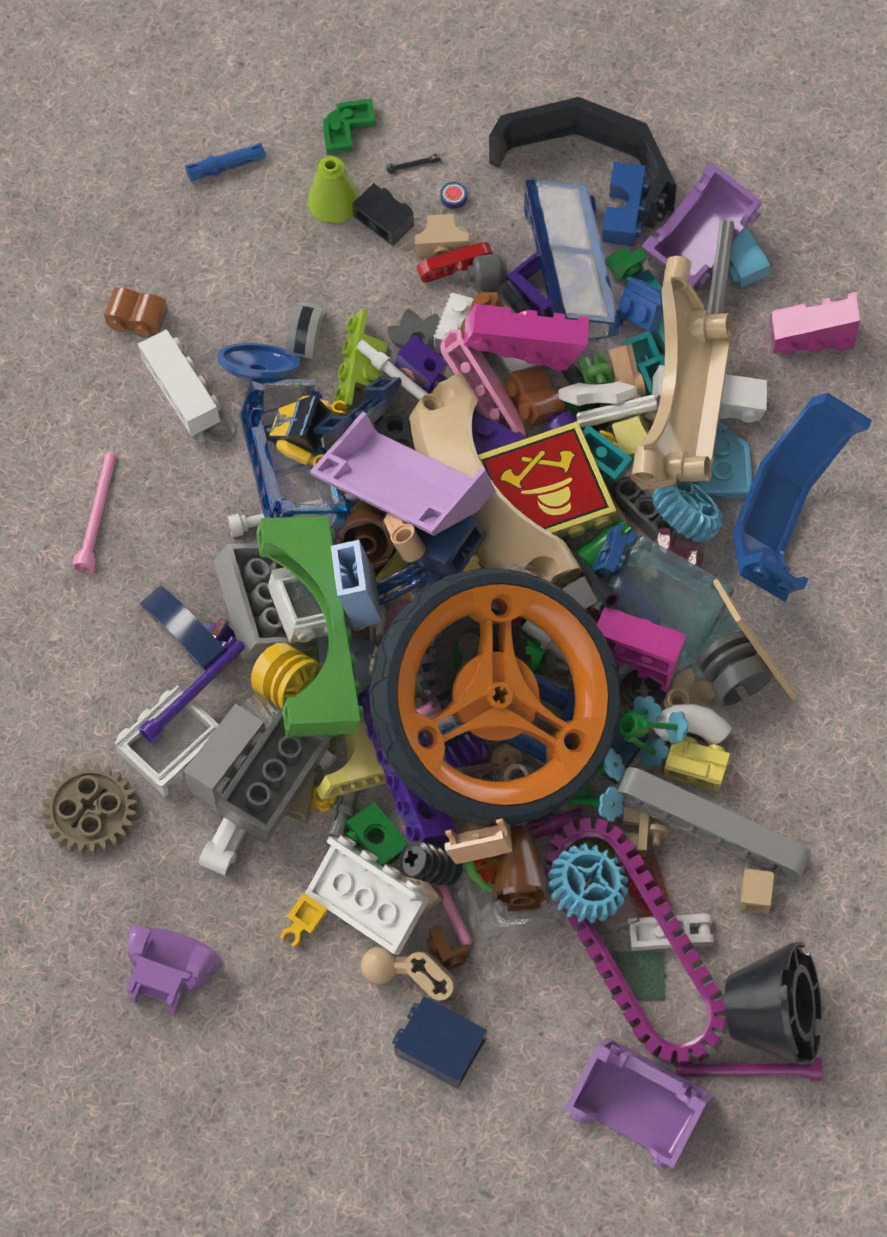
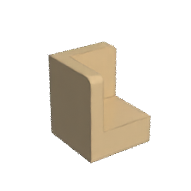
[739,868,774,915]

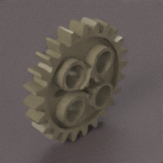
[42,763,138,856]

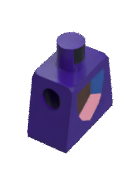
[394,335,448,394]

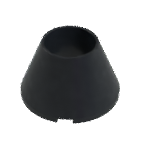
[724,942,822,1065]

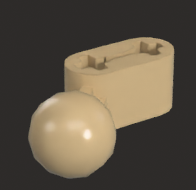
[360,946,458,1001]

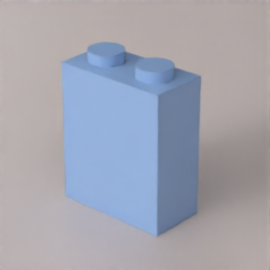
[331,540,382,628]

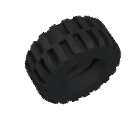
[417,605,532,714]

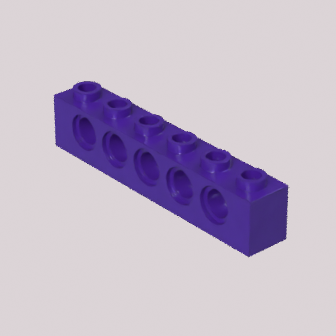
[357,685,456,847]

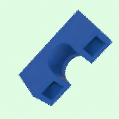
[602,162,650,246]

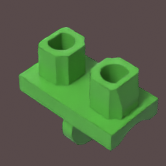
[578,352,614,404]

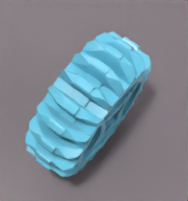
[652,478,724,543]
[548,843,628,924]

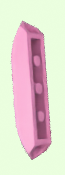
[440,330,526,438]

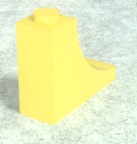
[316,719,386,800]

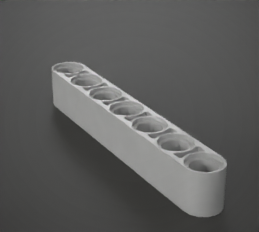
[617,767,811,881]

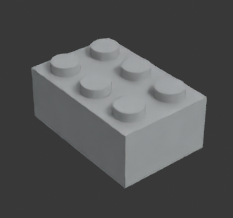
[184,704,266,810]

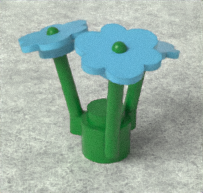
[567,748,627,821]

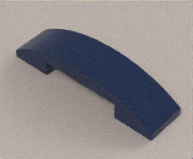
[313,377,402,435]
[139,585,226,670]

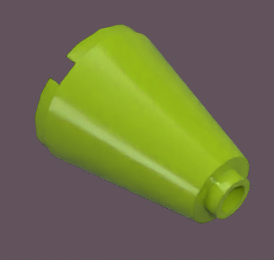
[307,156,360,224]

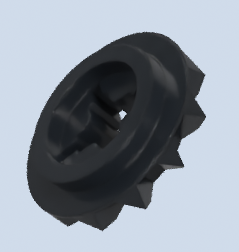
[621,669,667,709]

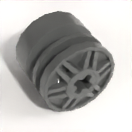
[696,631,773,706]

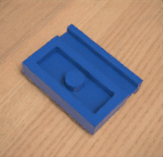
[617,276,663,332]

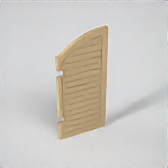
[713,579,798,701]

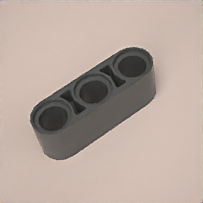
[615,476,678,548]

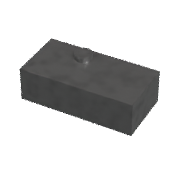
[216,708,331,843]

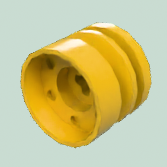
[251,643,324,709]

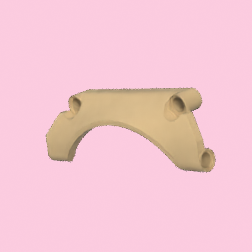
[631,256,734,490]

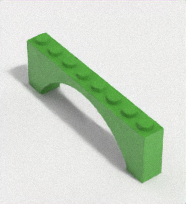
[256,516,363,737]

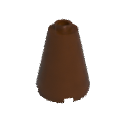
[337,500,394,569]
[492,826,552,912]

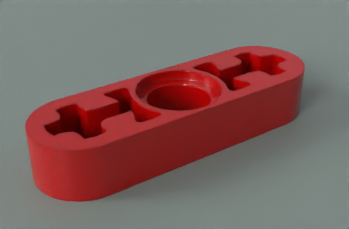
[416,242,494,283]

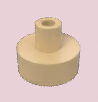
[491,744,522,774]

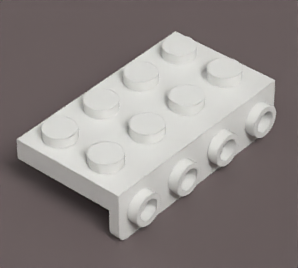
[305,835,431,955]

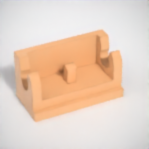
[445,818,513,864]

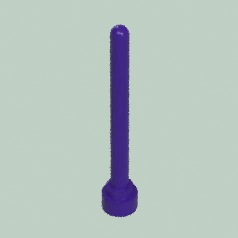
[138,641,245,745]

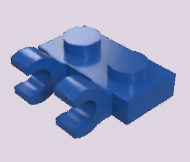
[592,524,637,578]

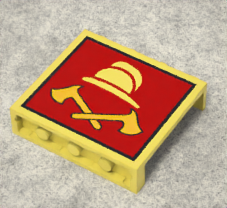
[478,421,616,538]

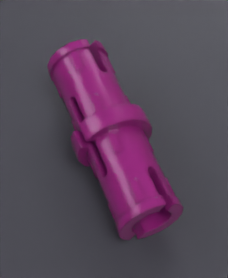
[524,807,584,839]

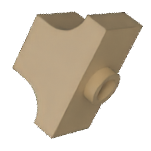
[415,214,469,257]

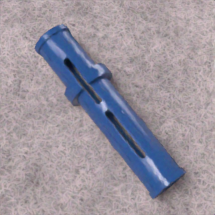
[185,143,266,182]

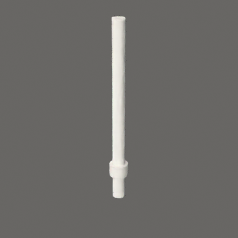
[356,340,428,401]

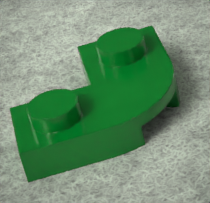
[323,99,376,155]

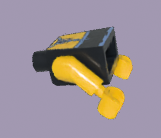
[263,395,347,466]

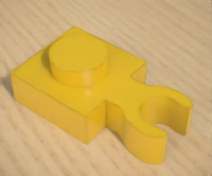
[280,893,329,948]

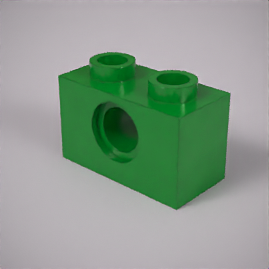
[346,801,409,866]

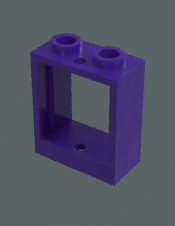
[507,238,591,317]

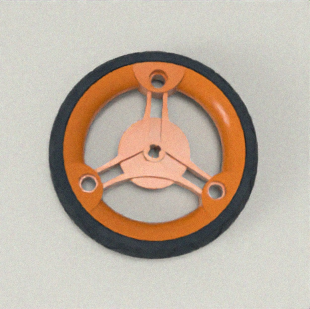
[370,568,620,826]

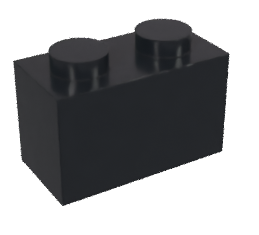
[352,183,414,246]

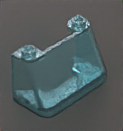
[593,536,734,663]

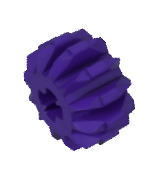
[443,733,491,776]

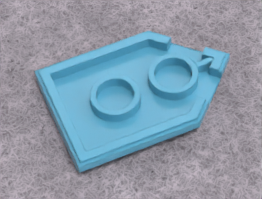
[696,421,752,498]

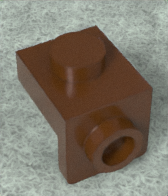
[426,924,471,968]

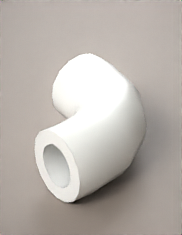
[654,704,732,745]

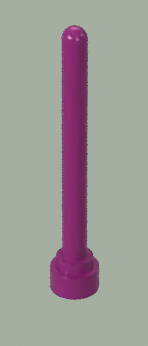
[676,1057,823,1081]

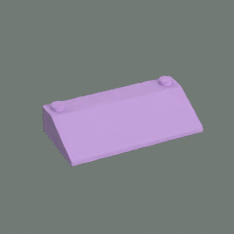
[310,412,496,536]

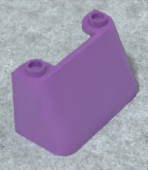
[642,161,762,289]
[565,1039,713,1169]

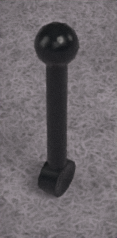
[386,153,441,174]

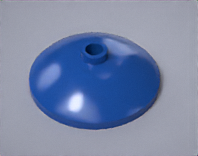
[218,343,300,386]

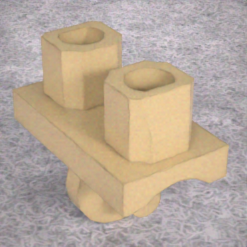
[623,806,669,860]

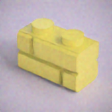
[663,736,730,793]

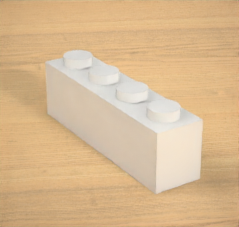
[138,330,221,437]
[652,365,767,423]

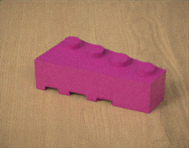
[464,304,589,371]

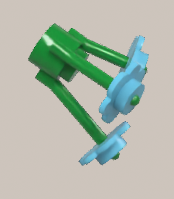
[619,696,689,769]

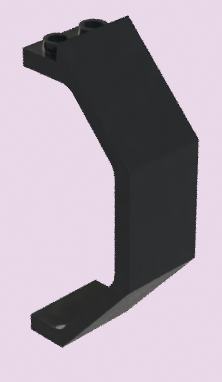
[489,97,677,229]

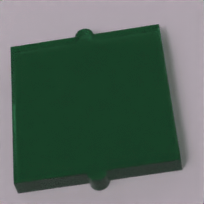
[609,951,667,1001]

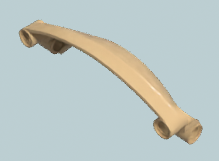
[409,374,582,584]

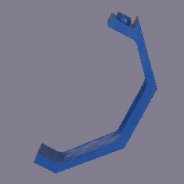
[733,392,872,603]

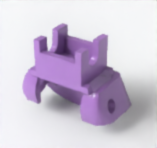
[126,925,222,1017]

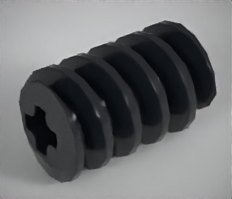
[399,841,463,886]

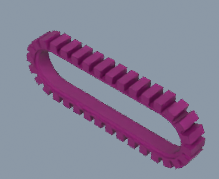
[544,818,728,1065]

